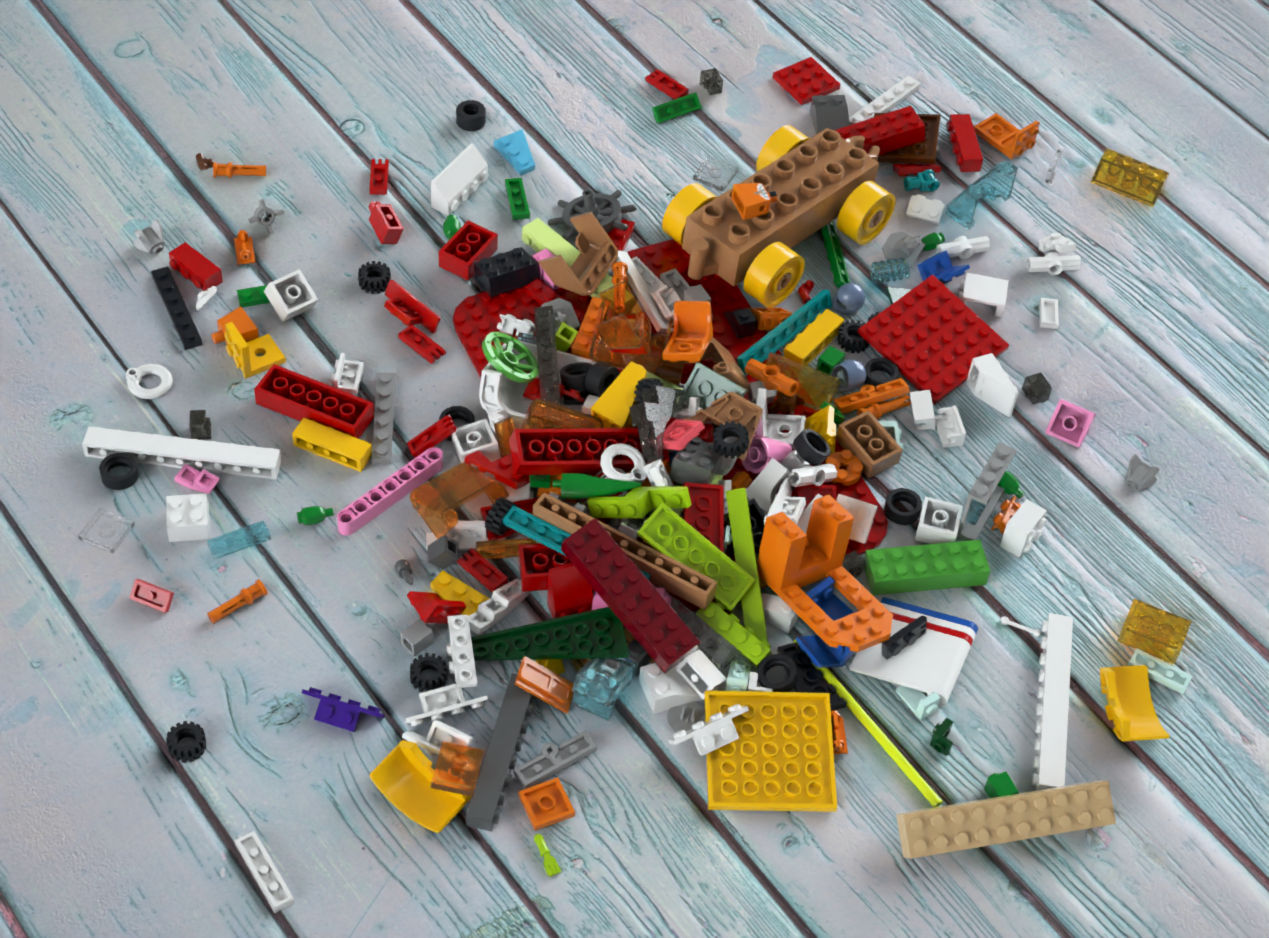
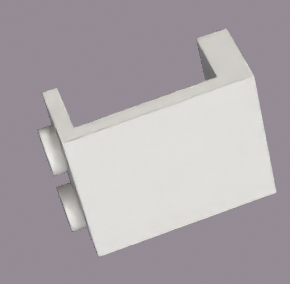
[958,273,1009,317]

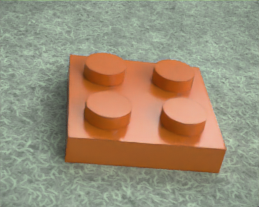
[518,777,575,831]

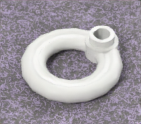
[125,364,173,399]
[600,443,646,483]

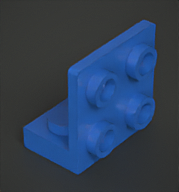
[917,250,970,284]
[806,576,854,621]
[795,635,854,668]

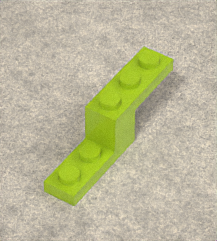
[587,487,692,518]

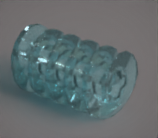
[870,258,910,284]

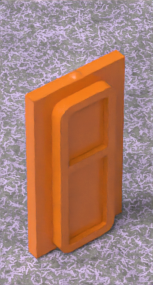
[514,656,576,713]

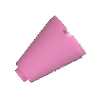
[741,435,793,474]

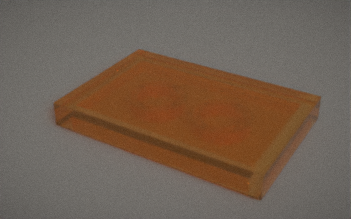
[430,741,484,797]

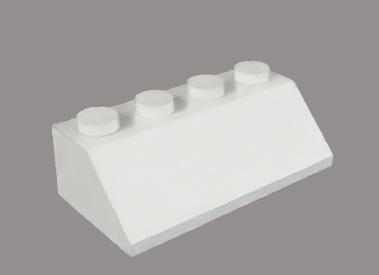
[431,144,489,216]

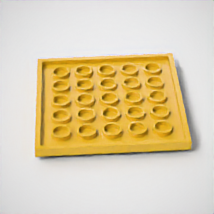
[704,691,837,812]

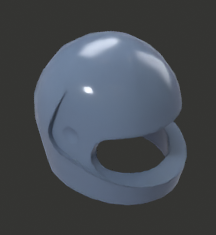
[832,283,866,315]
[831,360,866,392]

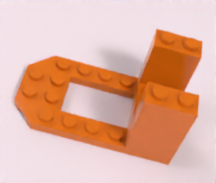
[757,495,893,652]

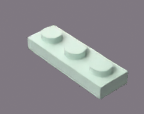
[1127,648,1193,695]

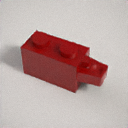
[368,201,404,245]

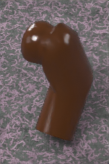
[196,153,213,170]

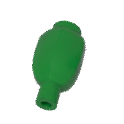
[443,215,461,240]
[921,232,945,251]
[997,471,1025,499]
[297,506,334,525]

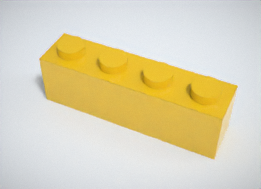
[783,309,845,371]
[292,418,372,472]

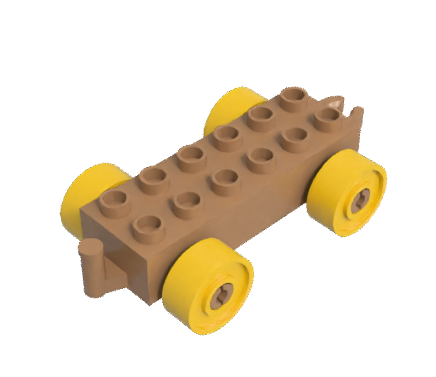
[662,125,896,308]

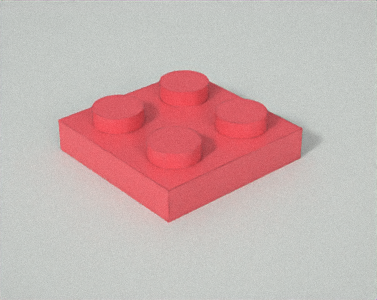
[651,419,705,451]

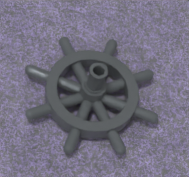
[548,188,637,241]

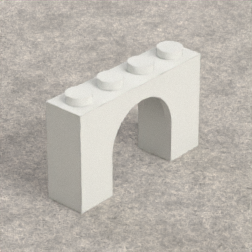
[746,458,823,534]

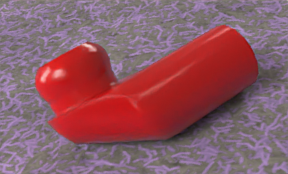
[798,280,814,305]

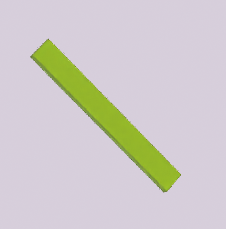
[726,488,769,643]

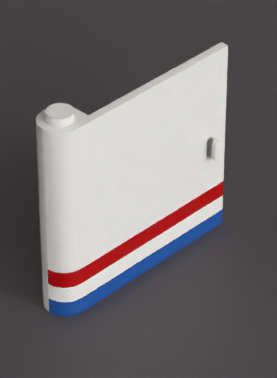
[849,597,978,707]

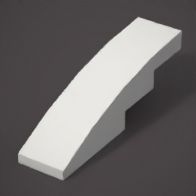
[468,578,532,635]

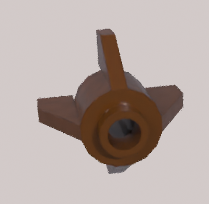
[655,361,685,387]
[768,391,804,415]

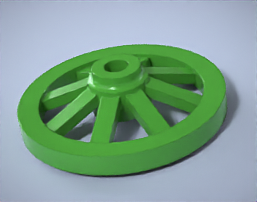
[482,332,539,383]

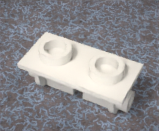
[497,314,537,340]

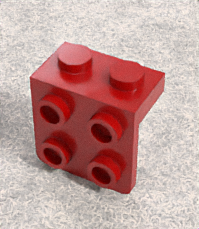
[407,591,467,624]

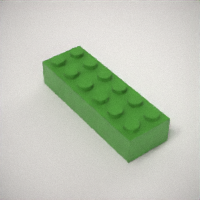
[863,540,990,596]

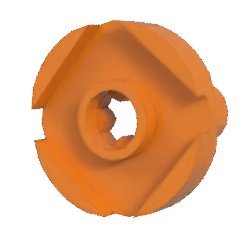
[825,450,863,486]

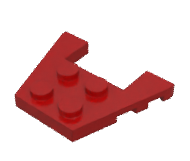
[464,436,530,490]

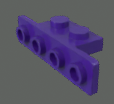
[301,687,385,732]

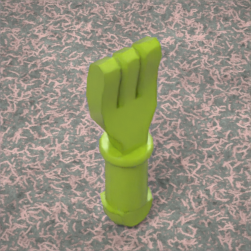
[534,834,561,877]

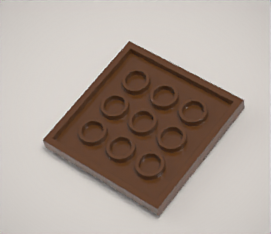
[874,113,941,164]

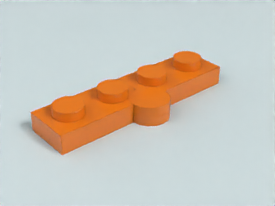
[833,378,910,414]

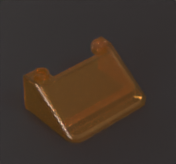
[410,463,509,539]

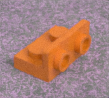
[750,307,792,330]

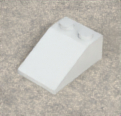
[639,662,704,714]

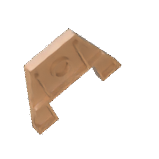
[684,391,763,461]

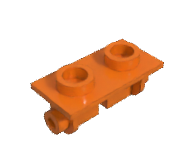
[234,230,255,265]
[991,496,1021,534]
[831,710,848,754]

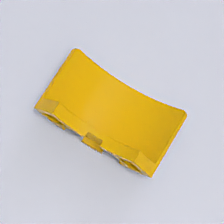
[1100,665,1169,742]
[369,740,472,833]

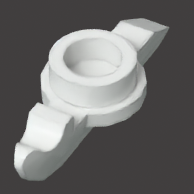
[196,286,217,310]

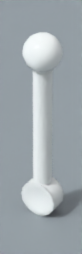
[1000,616,1041,637]

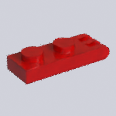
[645,69,689,100]
[369,159,389,195]
[893,163,941,177]
[398,324,446,364]
[407,415,457,458]
[456,548,508,593]

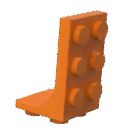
[974,113,1040,160]
[662,301,713,363]

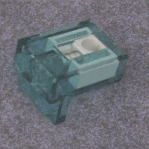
[571,658,637,721]

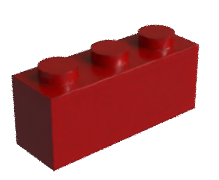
[169,242,223,291]

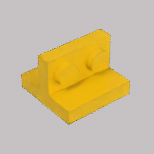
[805,405,836,455]

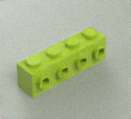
[696,601,773,669]

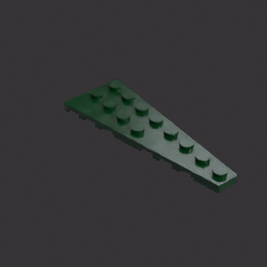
[471,607,630,661]

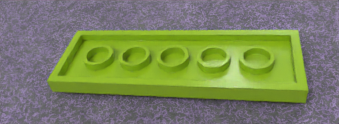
[636,502,755,612]

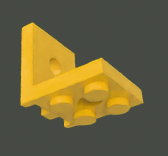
[224,322,286,379]

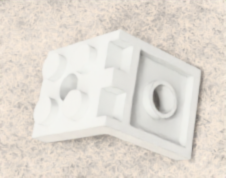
[756,388,806,449]

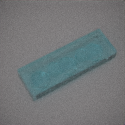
[207,521,271,559]

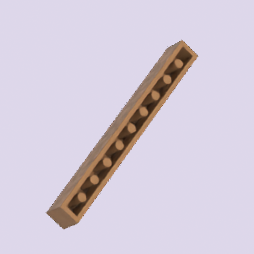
[533,493,717,610]

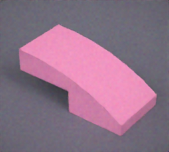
[174,463,220,494]

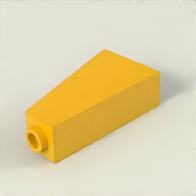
[591,361,647,428]

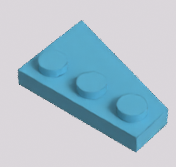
[494,129,535,176]

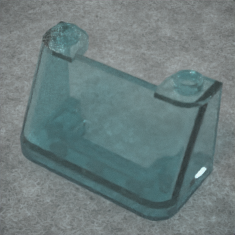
[946,161,1018,230]

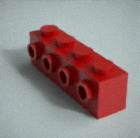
[946,114,983,172]

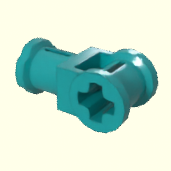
[903,169,940,192]

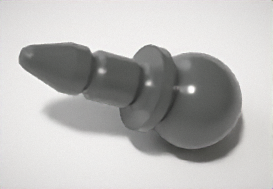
[395,559,413,585]

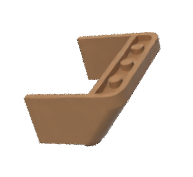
[538,212,618,296]
[685,337,749,394]

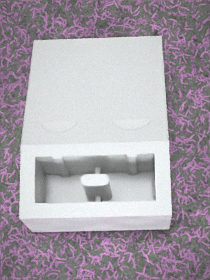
[966,353,1018,417]

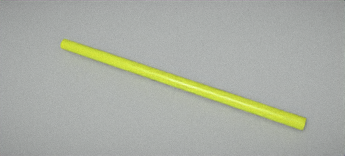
[793,640,943,808]

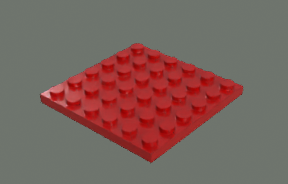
[858,275,1009,405]

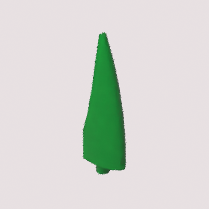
[553,473,642,499]

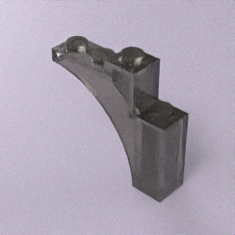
[629,386,688,465]

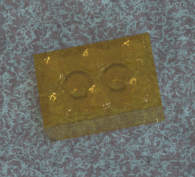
[1117,599,1192,664]

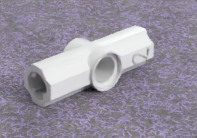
[936,236,990,259]
[1026,252,1081,275]
[788,464,837,487]

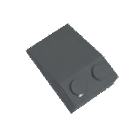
[810,95,850,135]

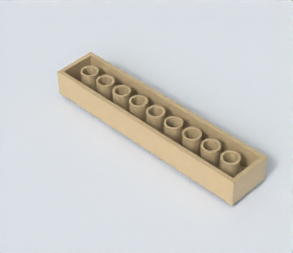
[896,780,1116,859]

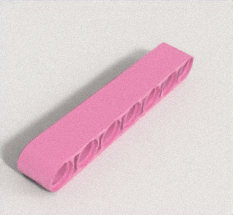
[337,447,443,536]

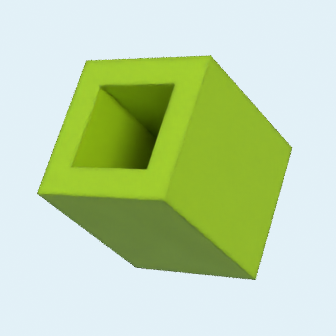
[548,322,578,353]

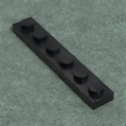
[151,266,203,350]

